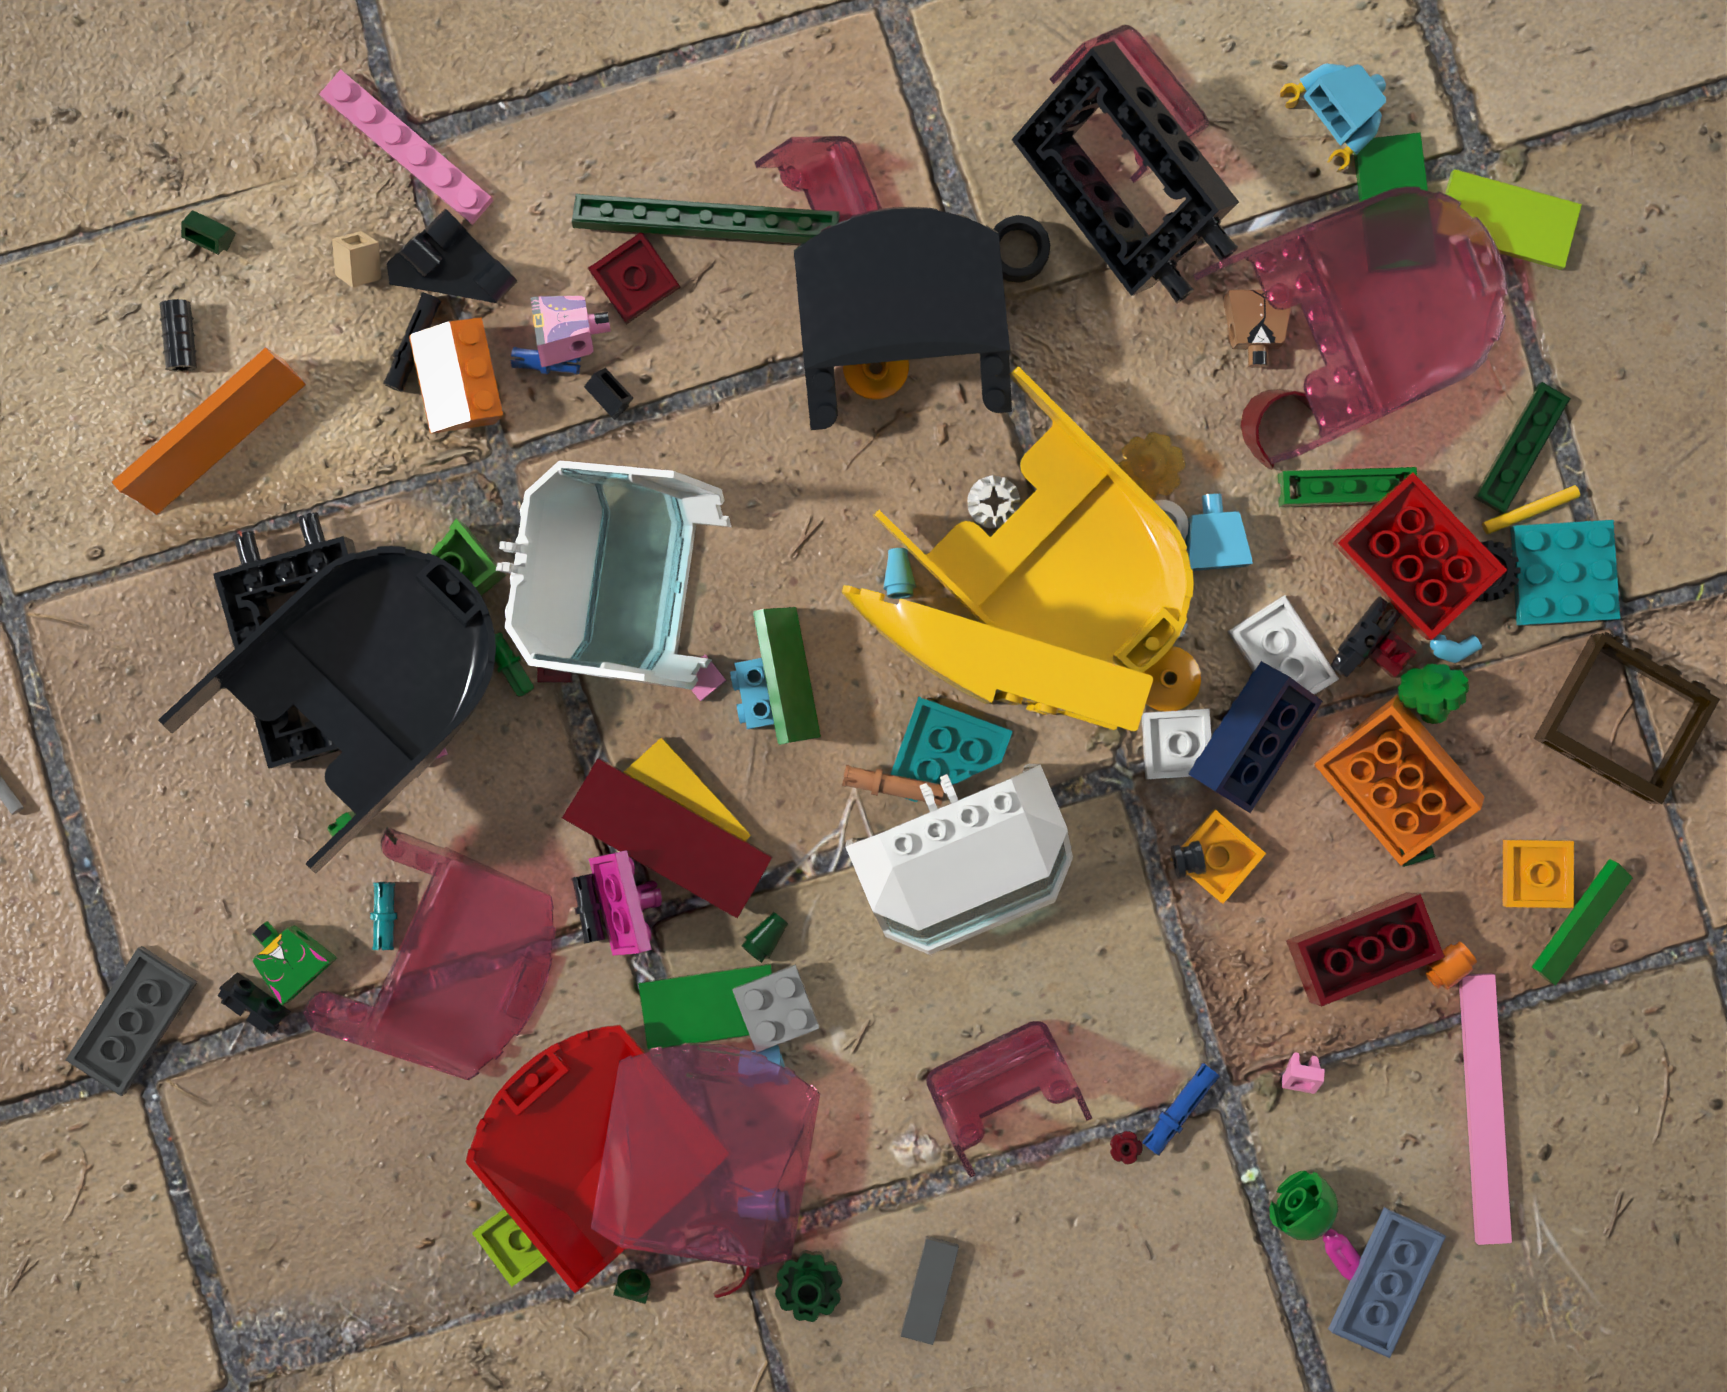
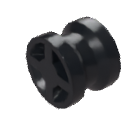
[1171,841,1206,879]

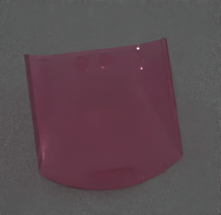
[591,1043,820,1268]

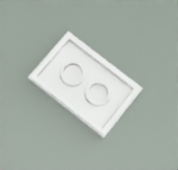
[1227,595,1339,695]

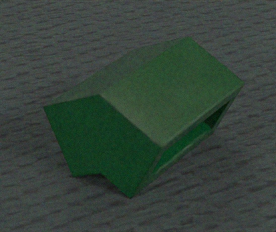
[181,210,236,255]

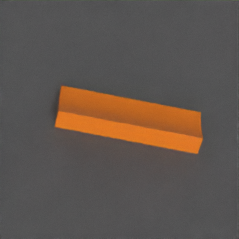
[112,347,306,515]

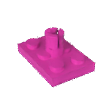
[589,850,662,956]

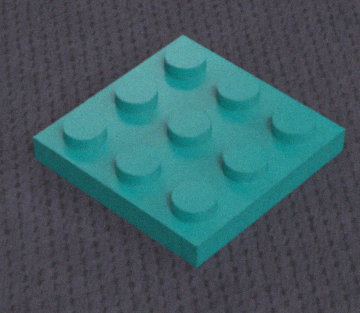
[1510,520,1620,626]

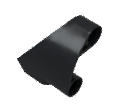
[387,209,518,303]

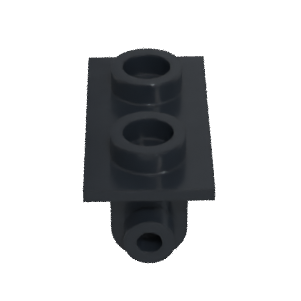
[218,972,291,1036]

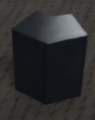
[584,368,633,420]

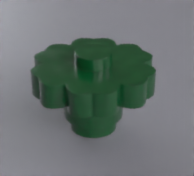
[775,1250,843,1322]

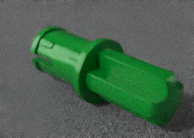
[495,632,534,697]

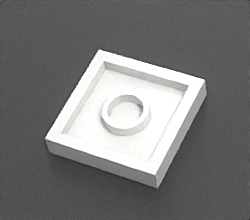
[1141,709,1211,779]

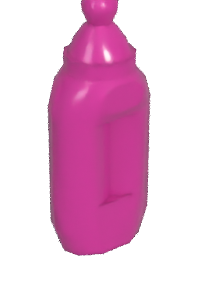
[1323,1229,1361,1281]

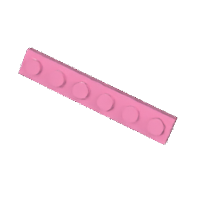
[319,69,494,225]

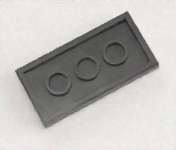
[65,946,197,1096]

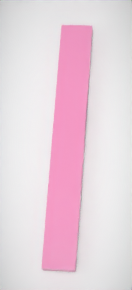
[1459,973,1512,1245]

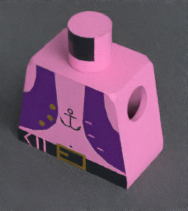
[530,296,611,367]

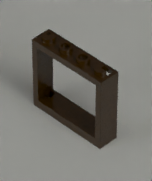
[1534,632,1720,804]

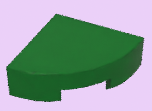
[327,811,356,837]

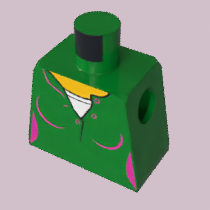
[252,921,337,1006]

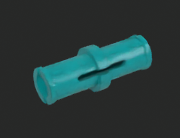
[370,882,398,950]

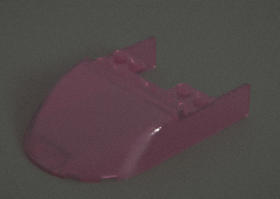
[1193,187,1508,464]

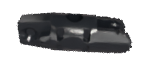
[1331,596,1401,677]

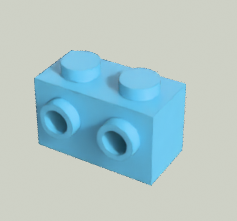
[730,658,774,729]

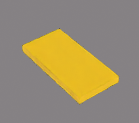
[624,737,751,841]

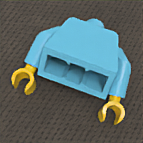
[1280,63,1386,172]

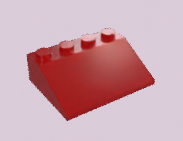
[1332,472,1507,640]

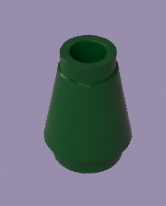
[741,912,789,963]

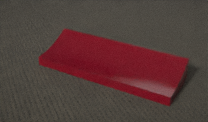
[561,758,773,919]

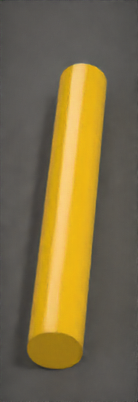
[1482,485,1580,535]

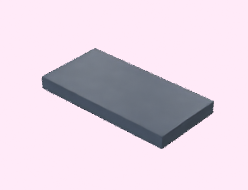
[1328,1207,1446,1358]

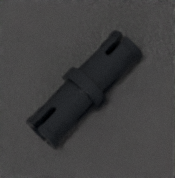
[571,874,605,944]

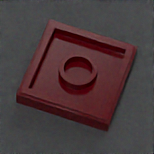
[588,233,681,325]

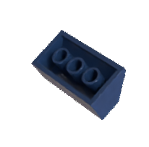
[1188,661,1323,813]

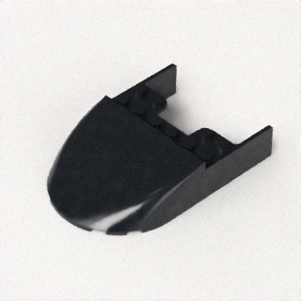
[158,546,496,874]

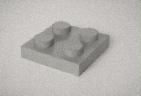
[732,964,819,1053]

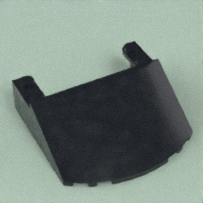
[794,207,1012,430]

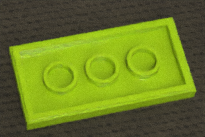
[1434,169,1582,270]

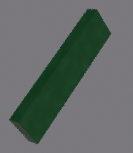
[1474,382,1571,514]

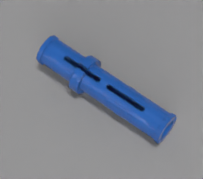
[1142,1063,1220,1156]

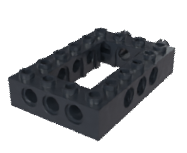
[1011,41,1239,304]
[213,512,357,769]

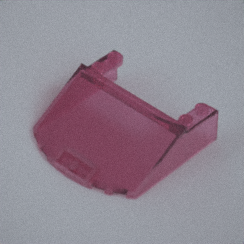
[303,827,556,1081]

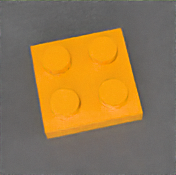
[1170,809,1267,904]
[1503,840,1574,908]

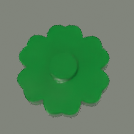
[1398,664,1469,724]

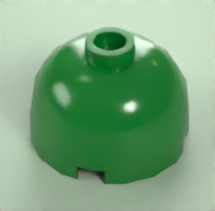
[1269,1170,1338,1241]

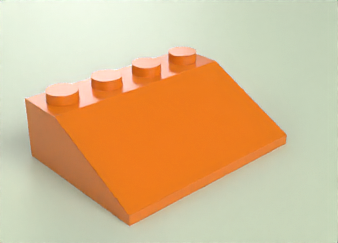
[1314,695,1485,866]

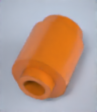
[1425,941,1477,990]

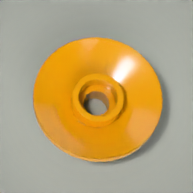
[843,360,909,400]
[1142,646,1201,712]

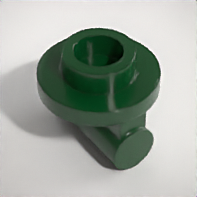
[613,1269,651,1304]

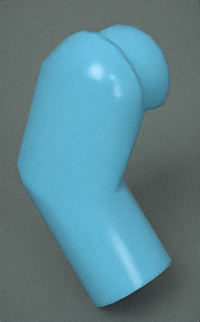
[1430,635,1482,663]

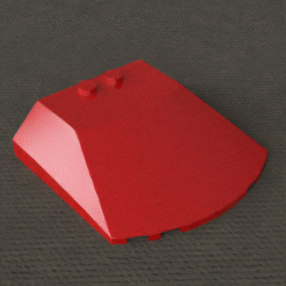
[465,1025,732,1294]

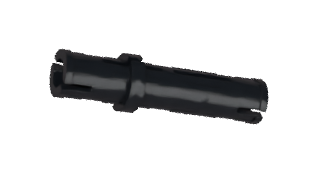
[383,292,442,393]

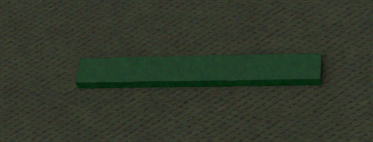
[572,194,840,244]

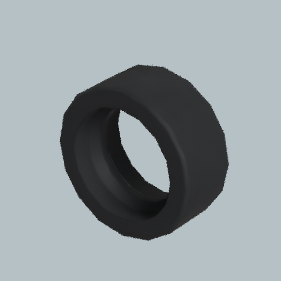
[994,215,1051,283]

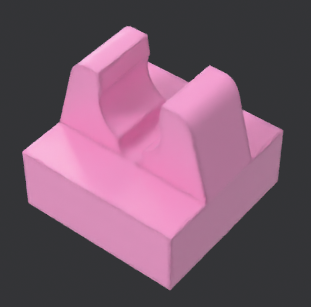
[1282,1053,1325,1094]

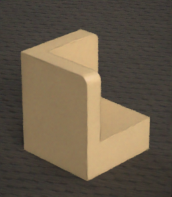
[332,231,381,287]

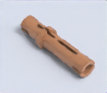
[842,765,944,806]

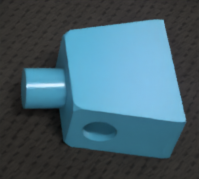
[1186,494,1253,571]

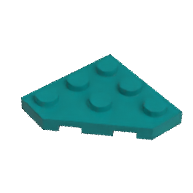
[890,697,1013,802]

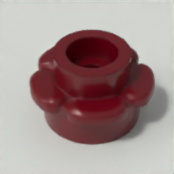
[1110,1131,1143,1164]

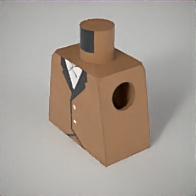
[1223,290,1293,368]

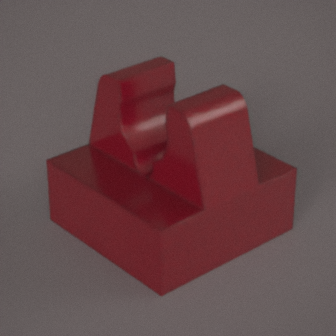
[1369,631,1417,678]

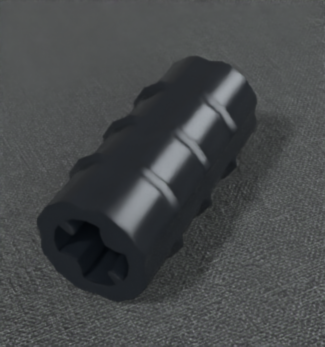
[159,299,197,372]

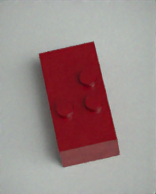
[1286,892,1445,1007]

